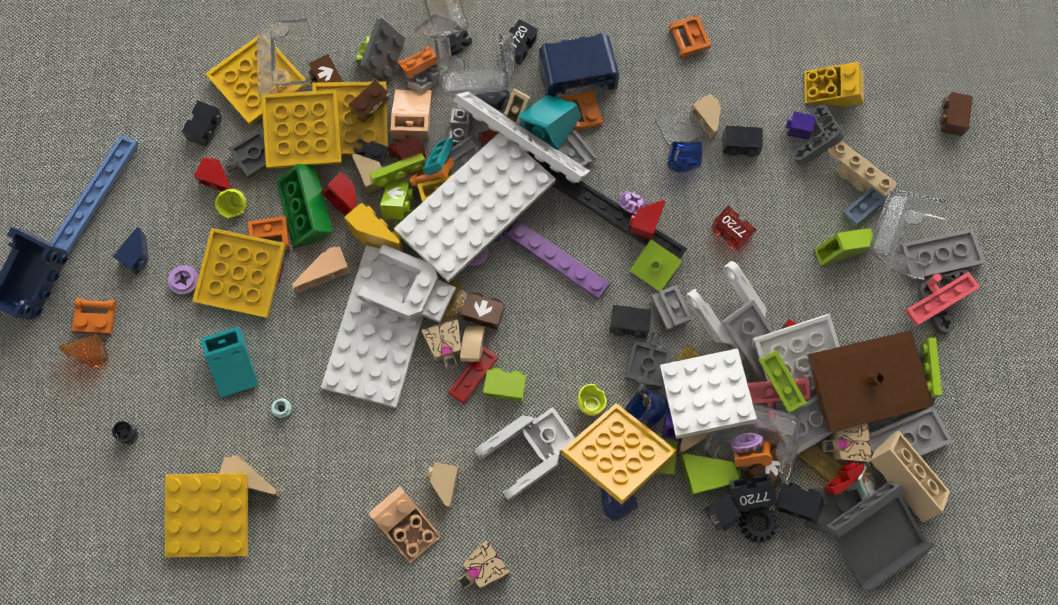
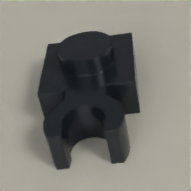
[439,30,472,58]
[353,139,389,165]

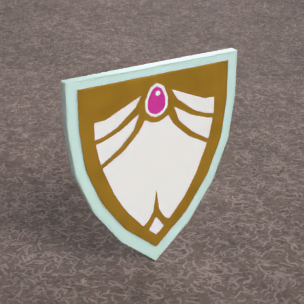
[846,462,878,500]

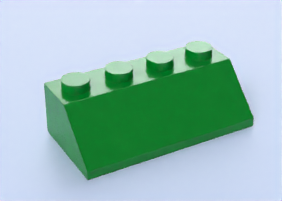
[276,164,333,248]

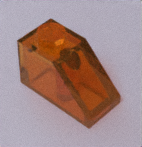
[59,334,109,367]

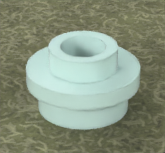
[271,398,292,418]

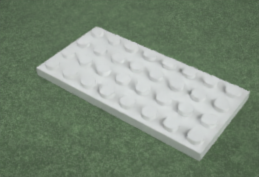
[394,132,556,282]
[321,245,437,408]

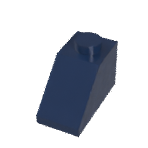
[113,227,148,275]

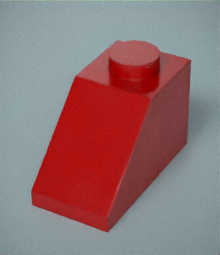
[194,157,232,192]
[321,172,357,217]
[629,200,666,240]

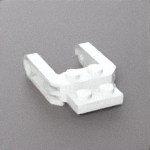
[356,245,456,323]
[686,261,766,360]
[474,407,575,501]

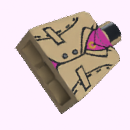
[422,320,461,369]
[822,423,872,462]
[458,540,510,589]

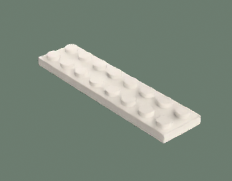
[453,92,590,183]

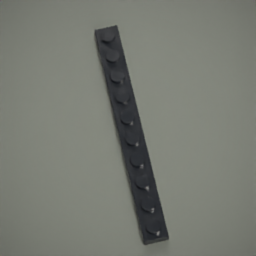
[529,152,687,259]

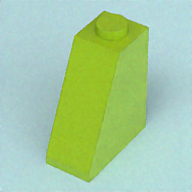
[814,228,877,266]
[680,454,741,496]

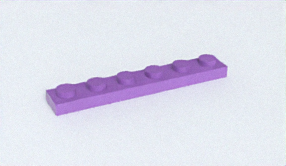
[507,220,610,300]

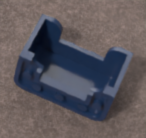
[538,33,620,97]
[0,227,68,319]

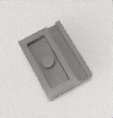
[557,130,597,168]
[447,136,480,175]
[651,285,692,331]

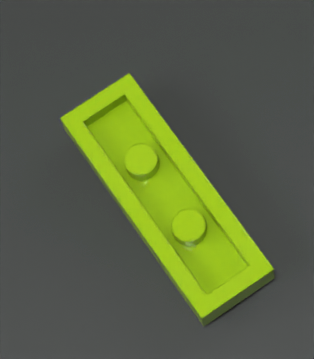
[370,153,425,187]
[920,338,942,399]
[758,350,807,413]

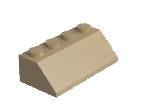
[871,430,950,522]

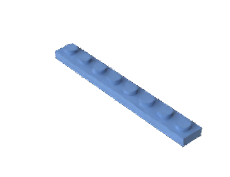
[50,135,139,256]

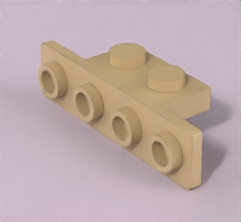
[827,141,897,197]

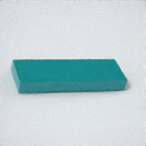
[423,137,454,175]

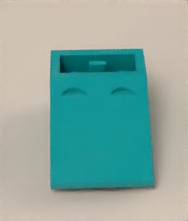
[200,326,259,398]

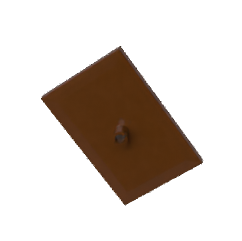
[807,330,933,433]

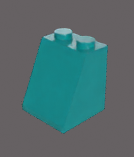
[518,95,581,149]

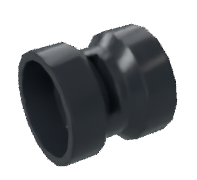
[112,421,138,444]

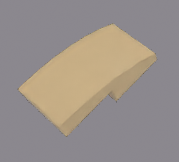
[460,326,486,362]

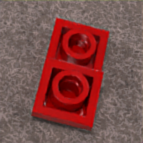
[823,462,865,495]

